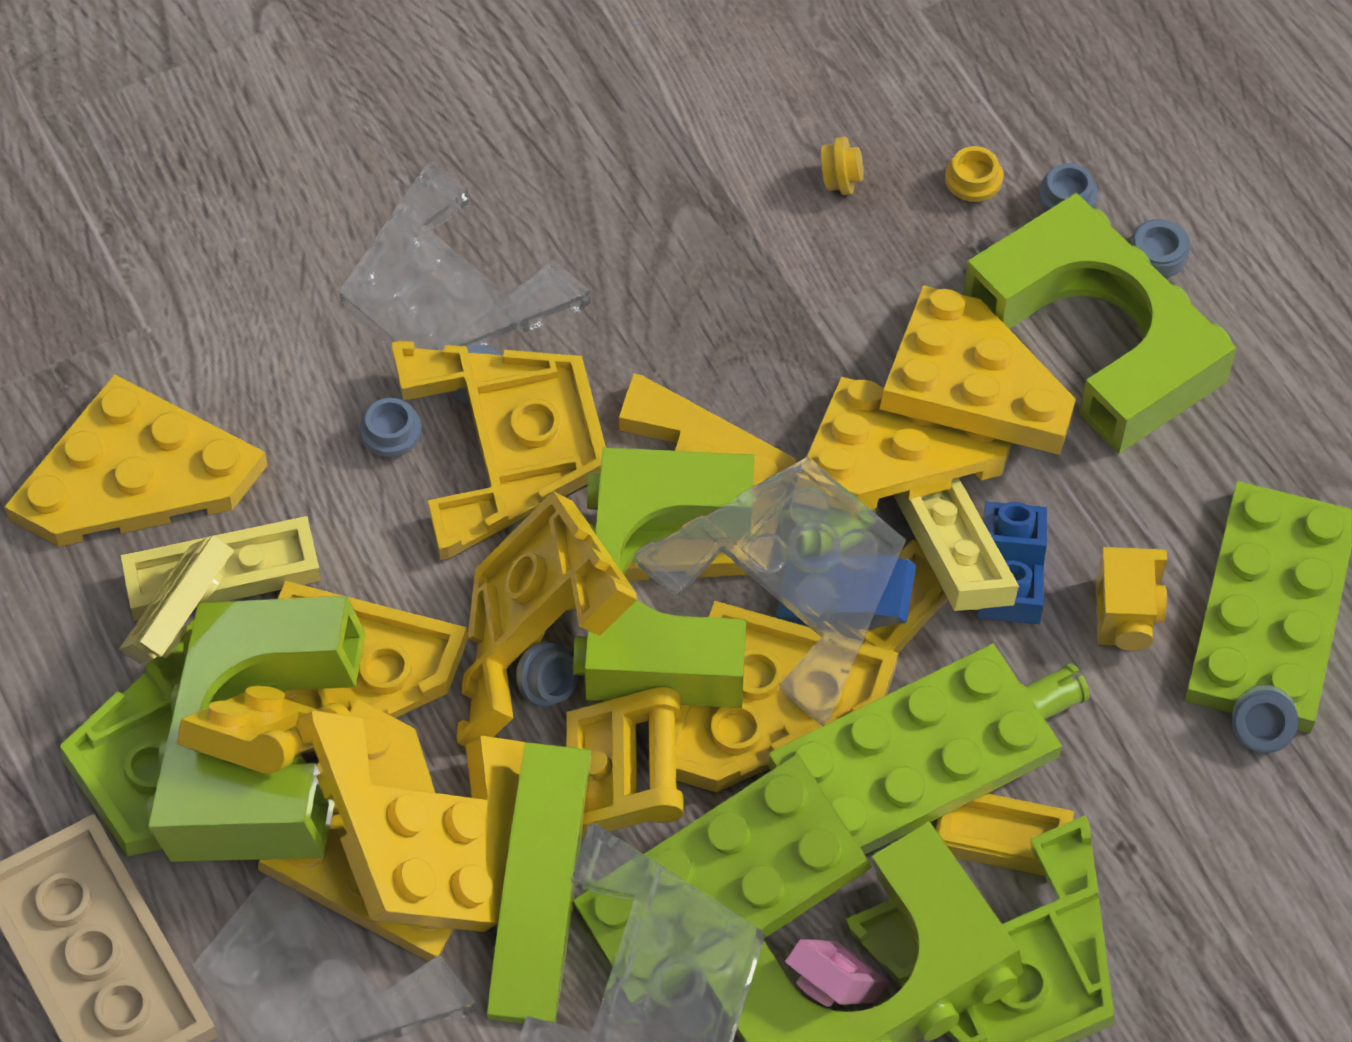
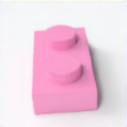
[785,939,890,1007]

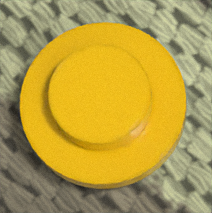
[821,136,863,195]
[945,146,1003,202]

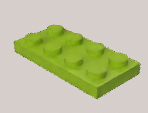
[1184,481,1352,734]
[573,754,873,1016]

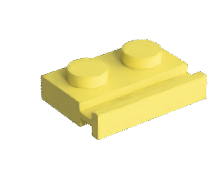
[119,535,234,664]

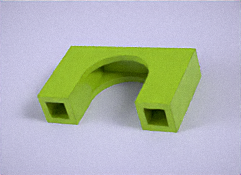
[963,192,1237,454]
[573,447,754,708]
[145,596,365,862]
[697,821,1024,1042]

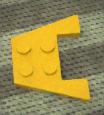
[391,341,606,560]
[588,373,797,581]
[456,491,637,747]
[297,710,525,932]

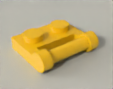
[177,686,352,774]
[566,687,684,838]

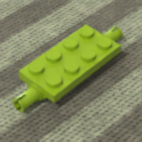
[767,643,1090,855]

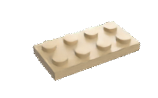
[0,813,218,1042]

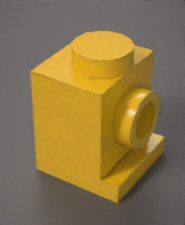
[1095,547,1167,651]

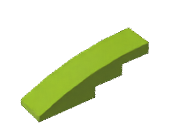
[487,742,591,1027]

